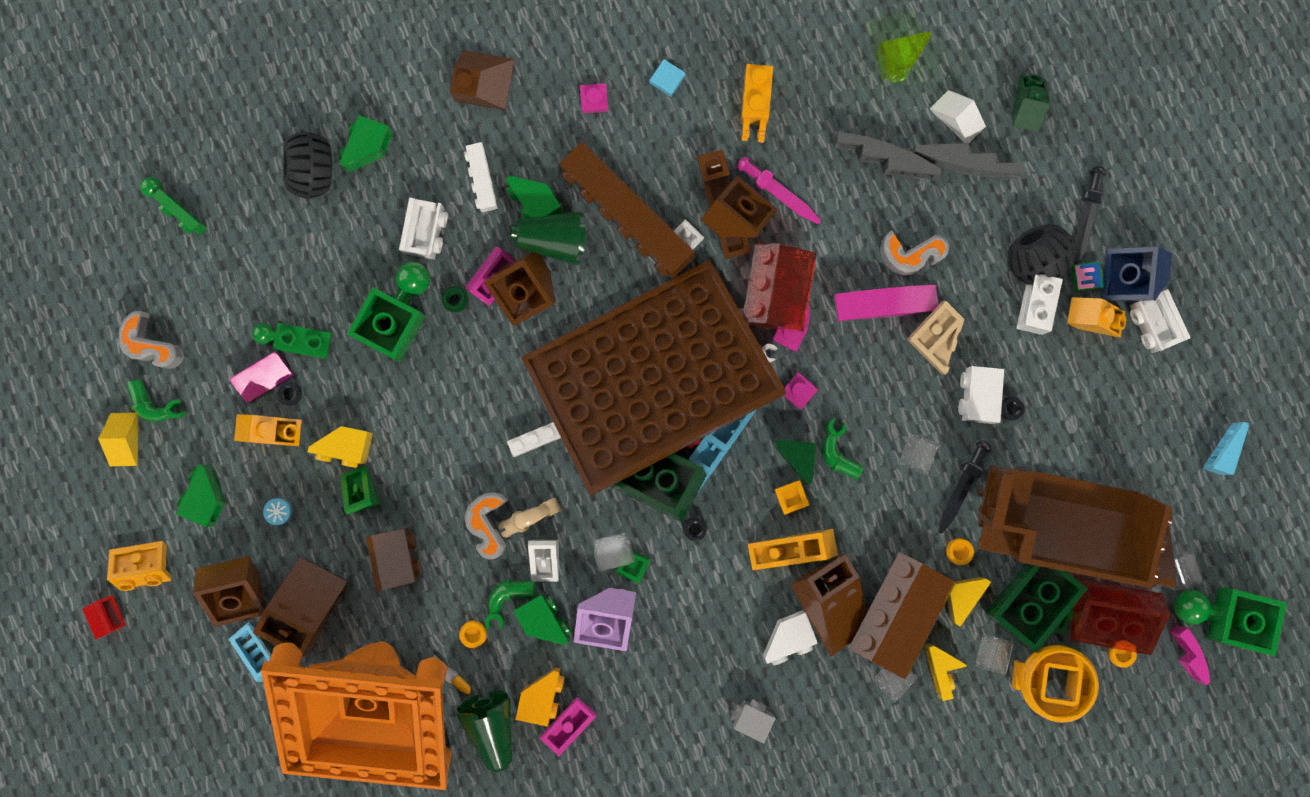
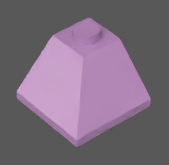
[574,588,636,651]

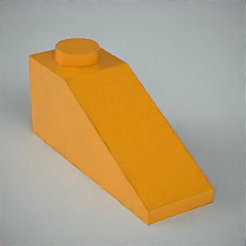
[748,529,838,570]

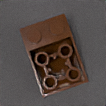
[790,553,867,656]
[253,557,348,658]

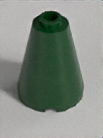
[510,211,586,266]
[456,691,513,772]

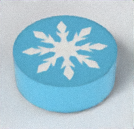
[263,498,292,525]

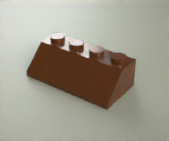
[849,552,956,680]

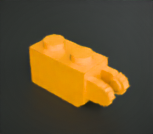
[740,64,773,143]

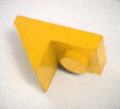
[924,643,967,701]

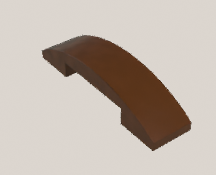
[697,149,751,259]

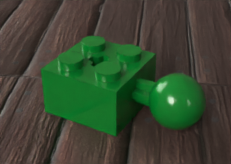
[347,262,430,363]
[1173,586,1287,657]

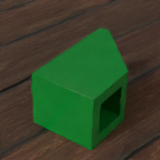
[339,115,393,172]
[506,176,563,218]
[176,464,225,527]
[513,593,572,645]

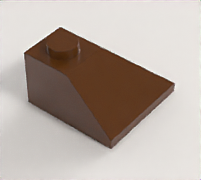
[450,50,515,110]
[700,175,778,238]
[484,251,555,326]

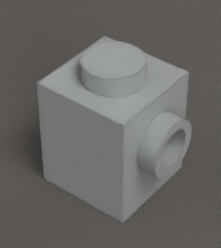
[731,699,776,744]

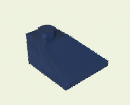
[1102,246,1172,301]

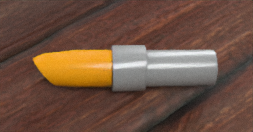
[433,655,470,695]

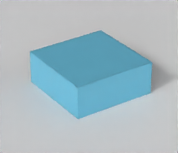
[649,59,686,97]

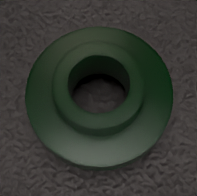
[442,286,469,313]

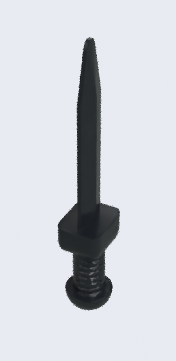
[1074,166,1107,264]
[938,441,991,534]

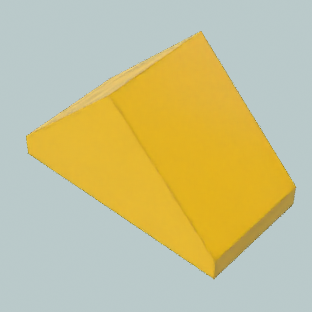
[98,413,138,466]
[946,577,991,627]

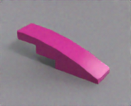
[834,285,939,322]

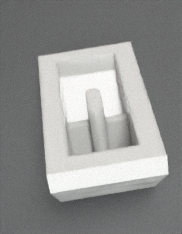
[930,90,986,143]
[528,540,559,582]

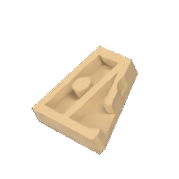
[907,301,964,375]

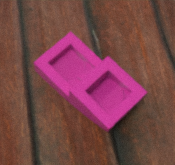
[1170,625,1210,685]

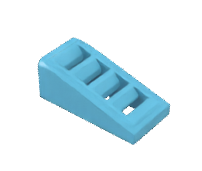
[1203,422,1249,475]
[228,622,273,682]

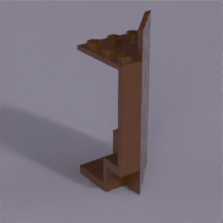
[978,465,1177,589]

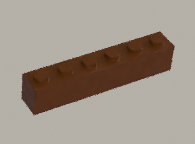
[559,142,695,279]

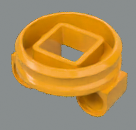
[1011,645,1099,723]

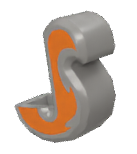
[880,230,949,276]
[118,311,184,369]
[465,492,510,559]

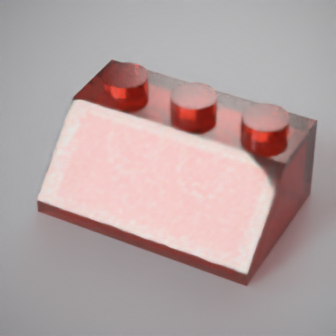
[743,242,817,332]
[1070,579,1170,655]

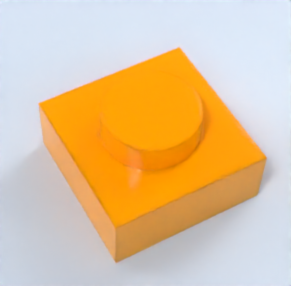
[774,480,809,515]

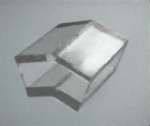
[898,433,939,475]
[594,533,635,571]
[1171,550,1203,591]
[975,633,1014,675]
[872,668,918,702]

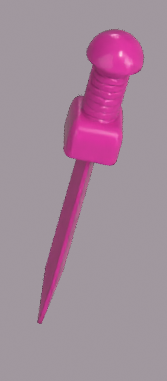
[738,157,820,224]

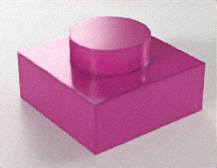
[580,83,608,113]
[784,372,818,410]

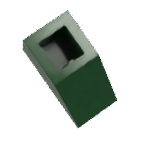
[1011,74,1050,132]

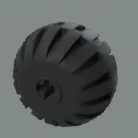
[283,132,332,199]
[1008,224,1076,286]

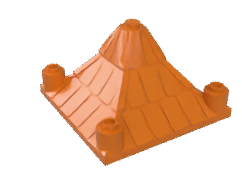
[261,642,452,790]

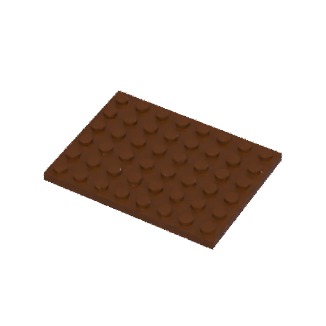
[521,260,786,496]

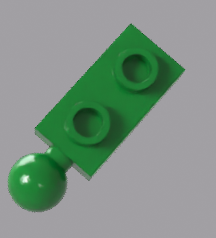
[140,177,207,236]
[252,323,332,359]

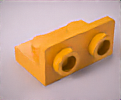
[107,541,171,591]

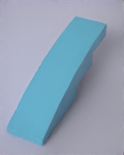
[688,410,756,492]

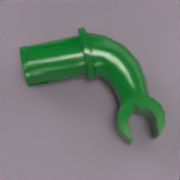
[126,379,187,422]
[822,418,864,480]
[485,579,535,630]

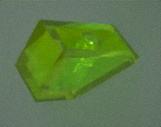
[875,31,932,82]

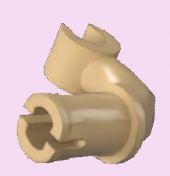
[498,497,562,538]

